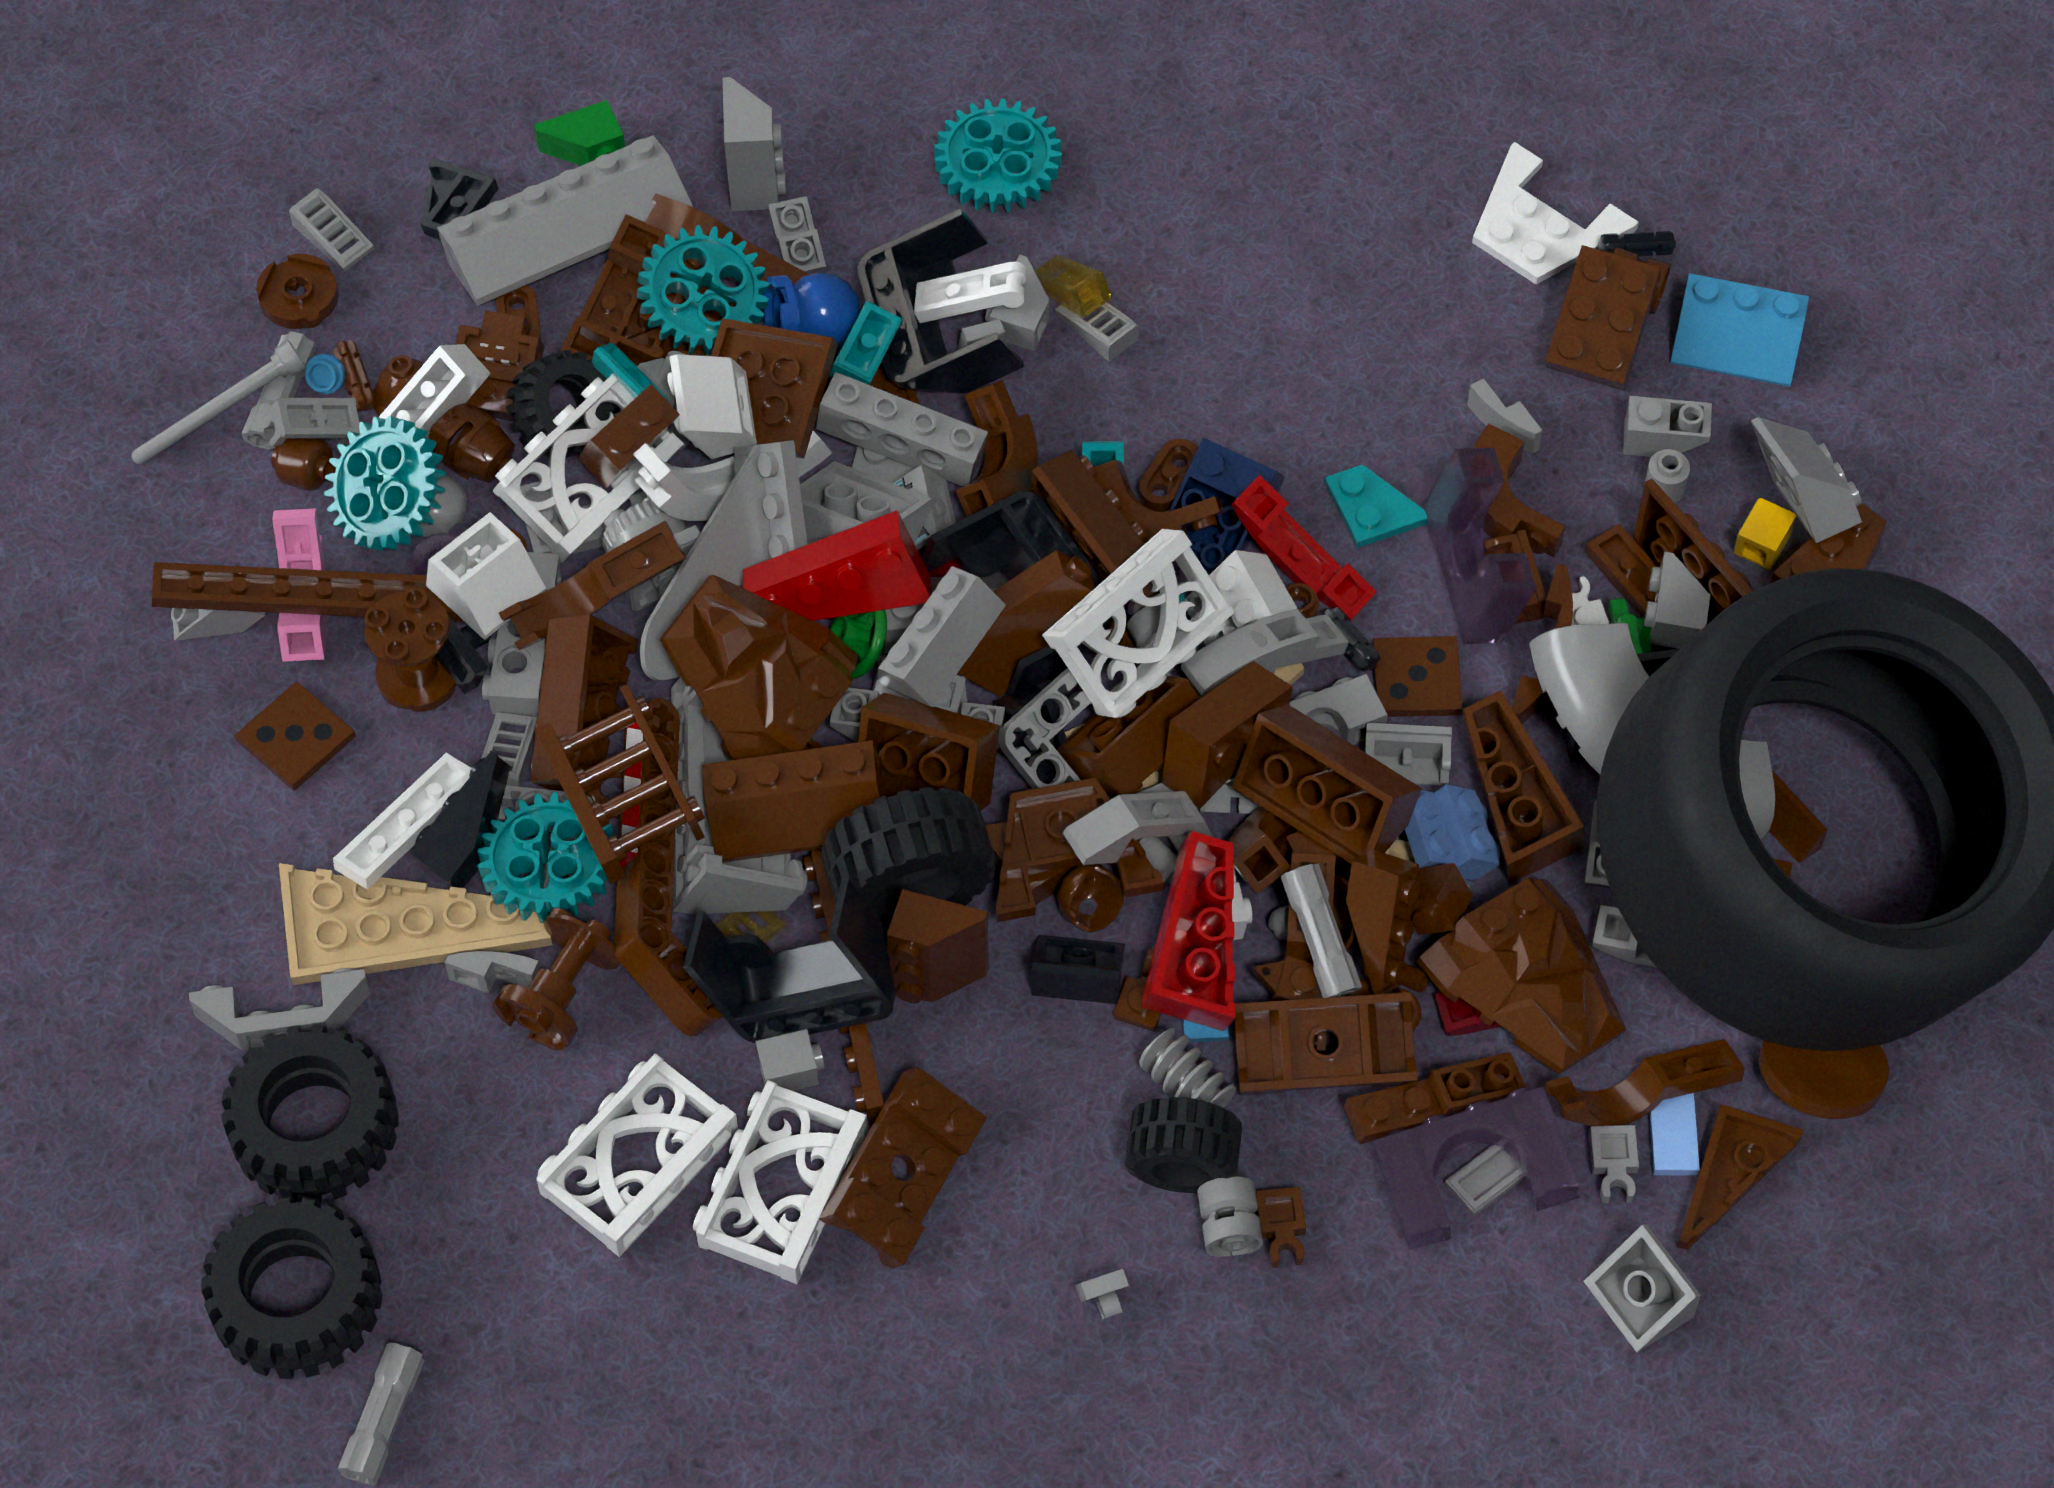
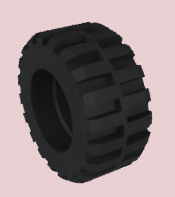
[821,787,997,929]
[221,1025,399,1203]
[201,1196,382,1379]

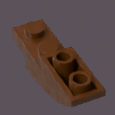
[1343,1052,1527,1145]

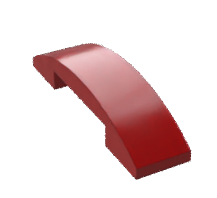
[1231,475,1377,621]

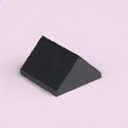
[1031,935,1125,1004]

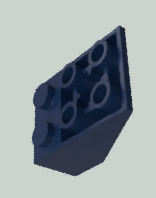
[1169,437,1285,575]

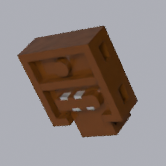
[456,311,545,421]

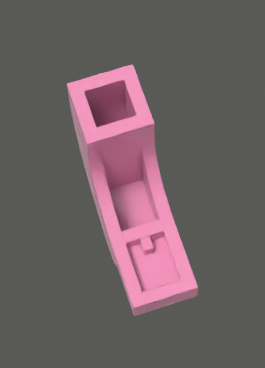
[272,508,327,662]

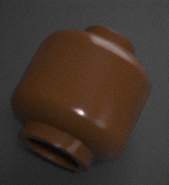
[271,438,336,491]

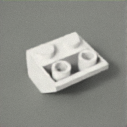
[667,354,757,459]
[426,512,546,640]
[1185,550,1297,646]

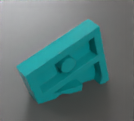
[1324,464,1430,548]

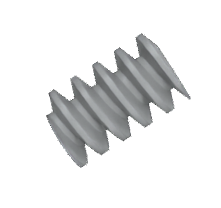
[1139,1028,1237,1108]

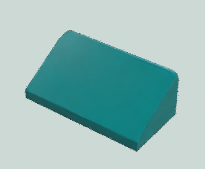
[829,301,903,385]
[592,343,669,402]

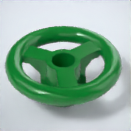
[830,610,887,679]

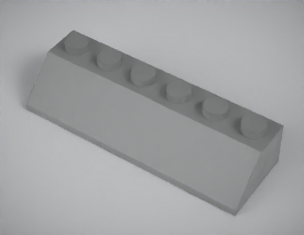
[437,135,693,306]

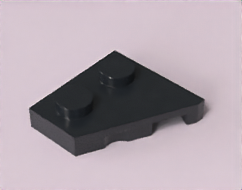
[421,158,499,240]

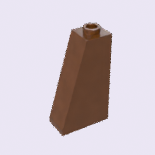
[958,550,1095,697]

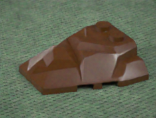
[560,214,754,366]
[660,575,858,760]
[1417,878,1626,1075]

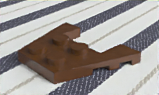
[996,778,1164,922]

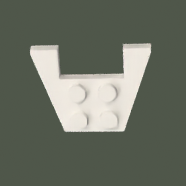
[1472,142,1639,284]

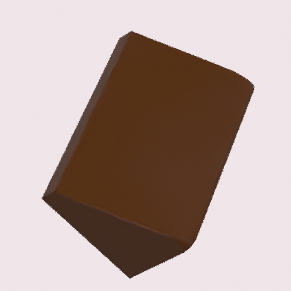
[1769,771,1827,863]

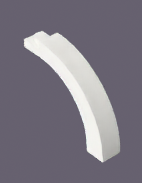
[633,431,832,521]

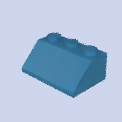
[1670,273,1809,387]

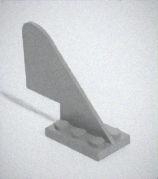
[640,440,808,681]

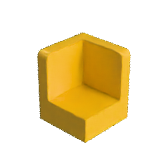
[1733,498,1797,570]

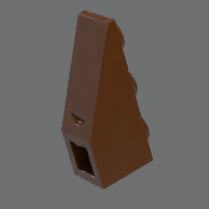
[1346,849,1420,995]

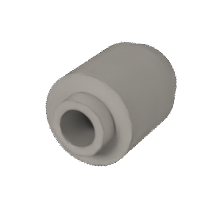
[1644,449,1690,503]

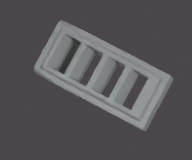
[289,188,374,272]
[1055,287,1139,362]
[481,712,538,787]

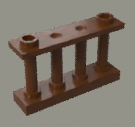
[534,684,705,884]

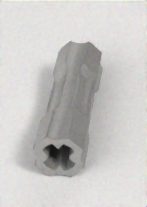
[242,331,316,450]
[1281,864,1362,998]
[338,1343,425,1486]

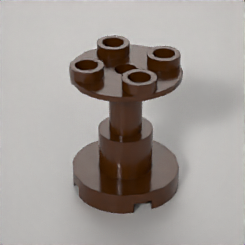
[364,587,457,712]
[492,907,620,1051]

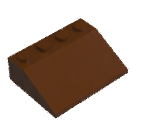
[1633,478,1753,624]

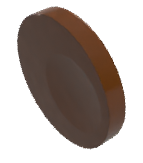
[1759,1040,1889,1119]

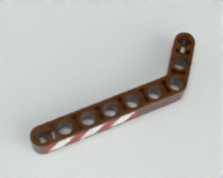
[614,698,723,1036]

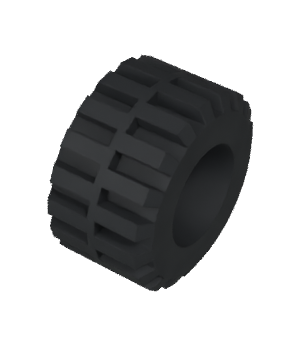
[506,350,620,458]
[1125,1097,1242,1193]

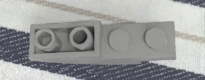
[1180,609,1349,696]

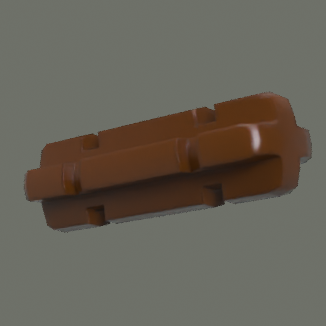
[334,340,376,412]

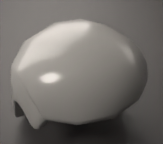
[420,475,469,537]

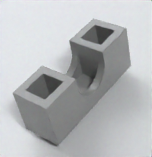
[1290,674,1387,745]

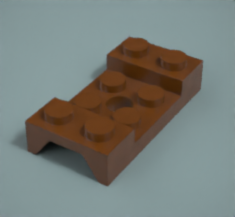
[1234,992,1418,1096]
[819,1067,987,1268]

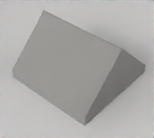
[1583,1224,1701,1353]

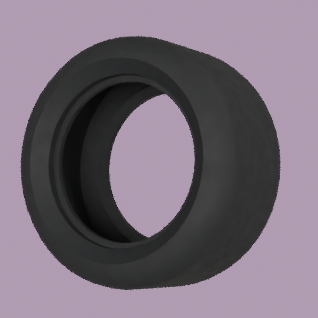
[1597,569,2054,1051]

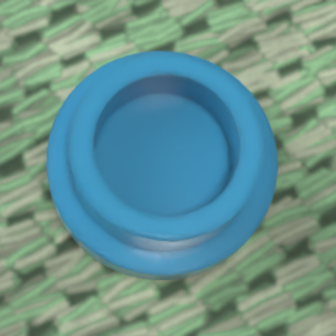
[305,353,345,394]

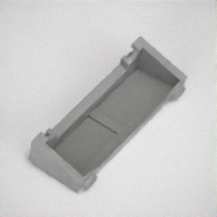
[671,677,807,914]

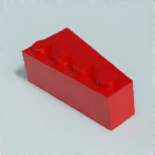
[743,510,932,621]
[1140,831,1235,1031]

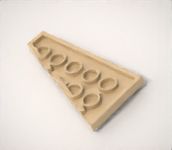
[279,863,552,985]

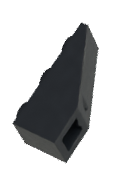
[410,751,511,888]

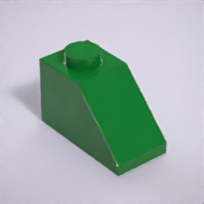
[533,100,625,166]

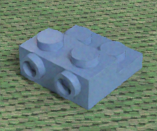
[1405,784,1500,880]

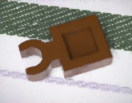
[1256,1187,1306,1268]

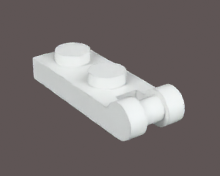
[914,262,1027,323]

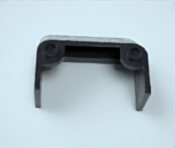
[857,208,1025,394]
[922,491,1114,695]
[683,879,896,1043]

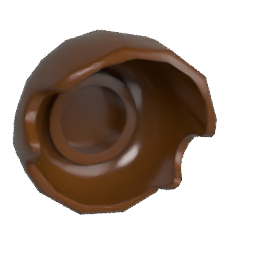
[1057,864,1124,933]

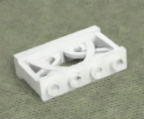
[493,374,684,563]
[1042,529,1234,718]
[536,1054,738,1257]
[693,1080,868,1284]

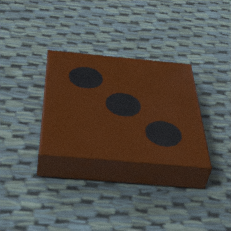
[1372,636,1463,717]
[234,681,356,791]

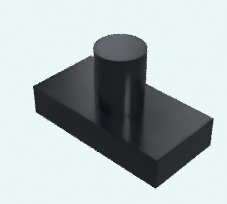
[436,615,491,694]

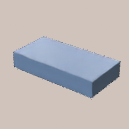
[1649,1093,1700,1175]

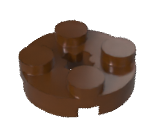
[256,254,339,329]

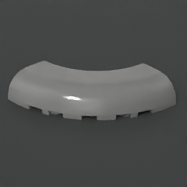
[1529,623,1775,840]

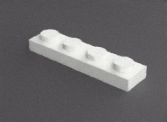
[333,753,472,889]

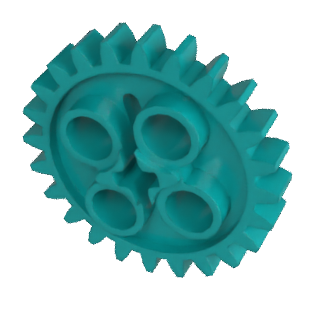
[934,98,1062,213]
[637,225,769,356]
[324,416,446,551]
[478,792,614,923]

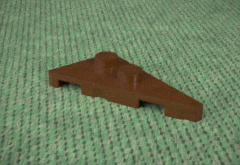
[1677,1104,1804,1250]

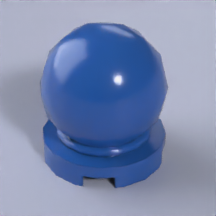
[763,273,861,348]

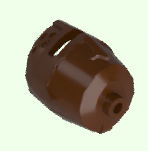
[429,403,515,483]

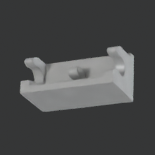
[263,398,360,446]
[1364,723,1452,786]

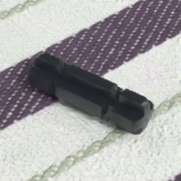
[1598,231,1676,256]
[1323,607,1381,671]

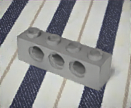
[816,372,988,487]
[482,552,563,717]

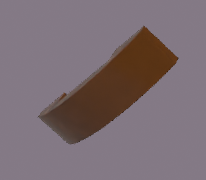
[1512,563,1573,724]

